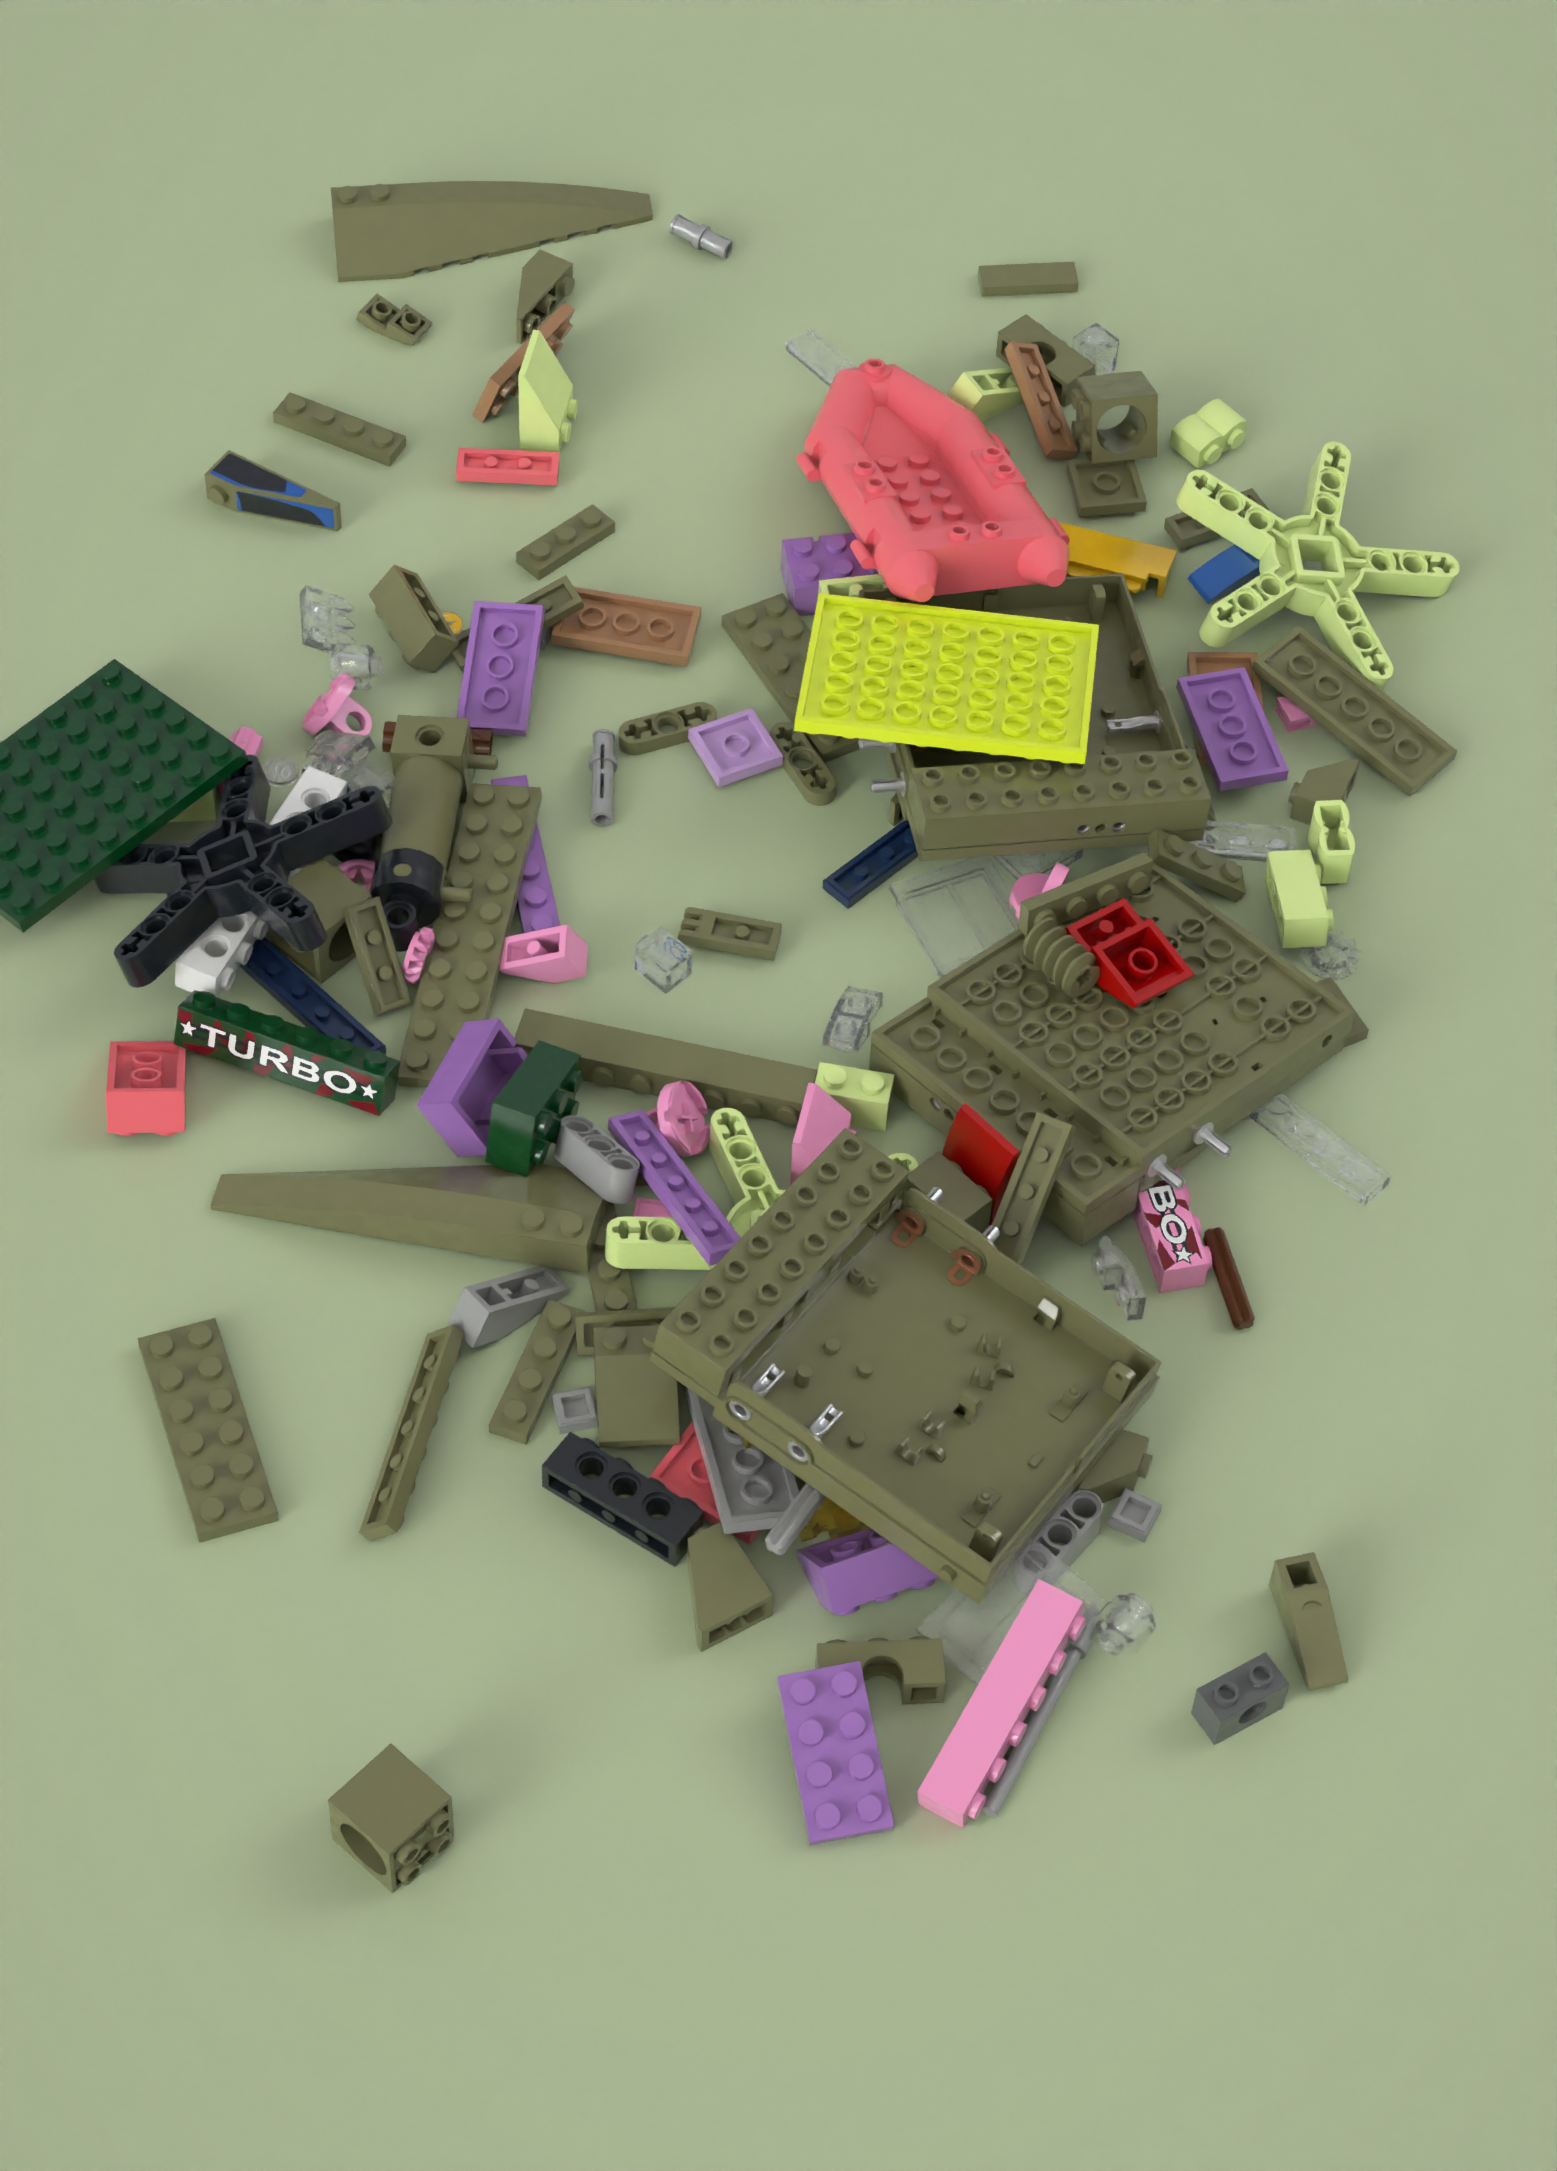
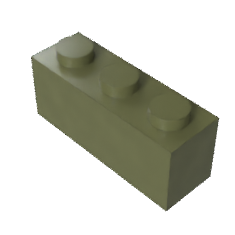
[369,565,459,673]

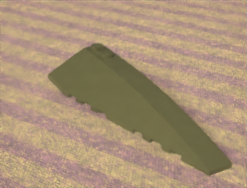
[331,181,653,282]
[211,1164,608,1274]

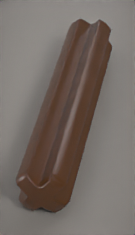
[1203,1227,1255,1330]

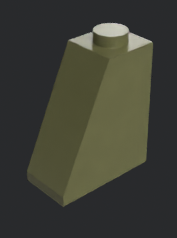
[687,1522,774,1652]

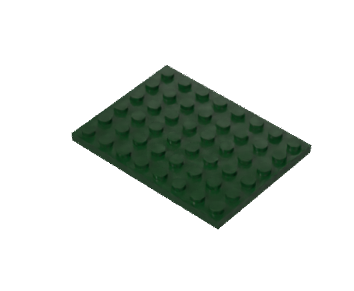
[0,659,249,933]

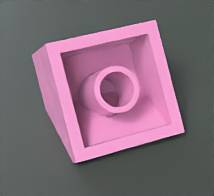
[790,1083,857,1186]

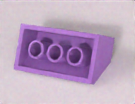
[796,1526,939,1616]

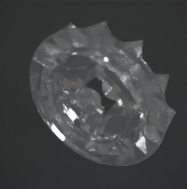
[1301,931,1361,980]

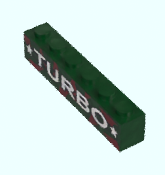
[174,990,400,1116]

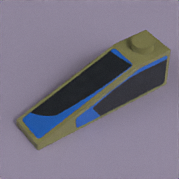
[205,450,342,531]

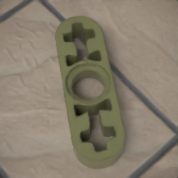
[619,702,717,755]
[770,722,836,806]

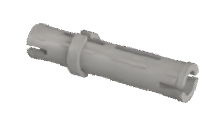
[589,729,618,827]

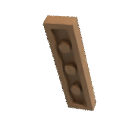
[1004,341,1078,460]

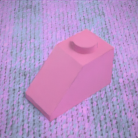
[500,924,588,984]

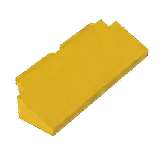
[1059,522,1177,598]

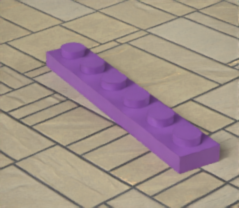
[491,775,560,933]
[608,1109,741,1266]

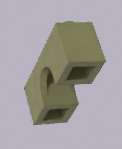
[996,314,1095,408]
[815,1636,946,1705]

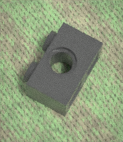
[1191,1652,1290,1745]

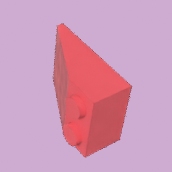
[106,1041,186,1136]

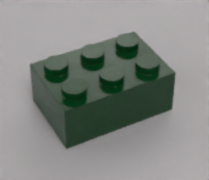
[485,1040,583,1177]

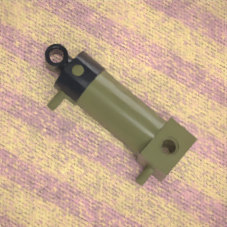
[369,715,498,952]

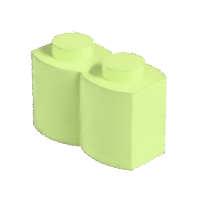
[1169,399,1247,468]
[1308,800,1355,884]

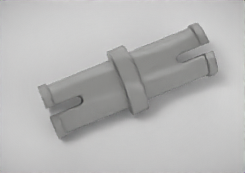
[669,214,734,260]

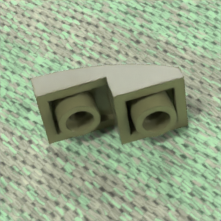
[356,293,432,345]

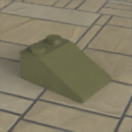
[593,1325,680,1448]

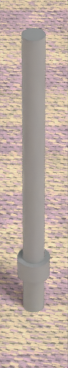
[982,1607,1101,1818]

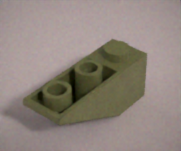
[516,249,575,344]
[1269,1552,1348,1691]

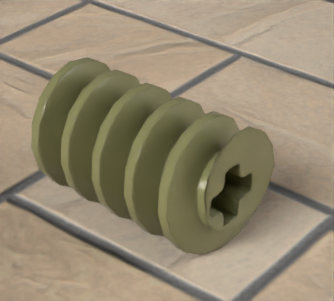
[1022,917,1101,998]

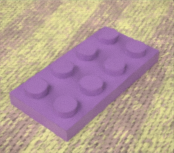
[457,601,545,737]
[1176,667,1289,792]
[777,1661,894,1845]

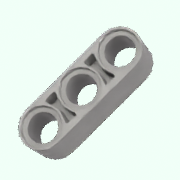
[554,1115,640,1204]
[1015,1490,1103,1596]

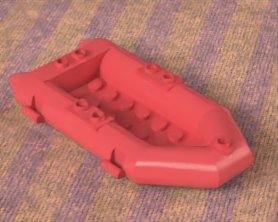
[796,359,1070,602]

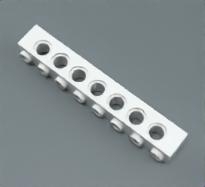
[175,766,348,998]

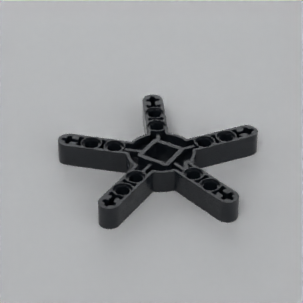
[94,754,393,988]

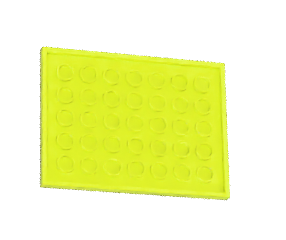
[794,593,1099,764]

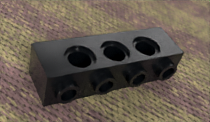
[542,1432,704,1567]

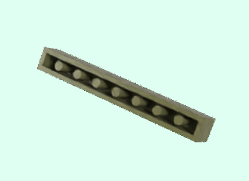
[513,1008,817,1126]

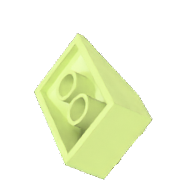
[518,330,578,453]

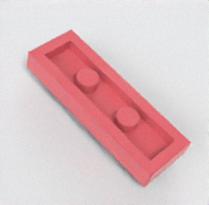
[456,448,559,486]

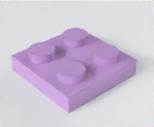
[688,708,783,787]

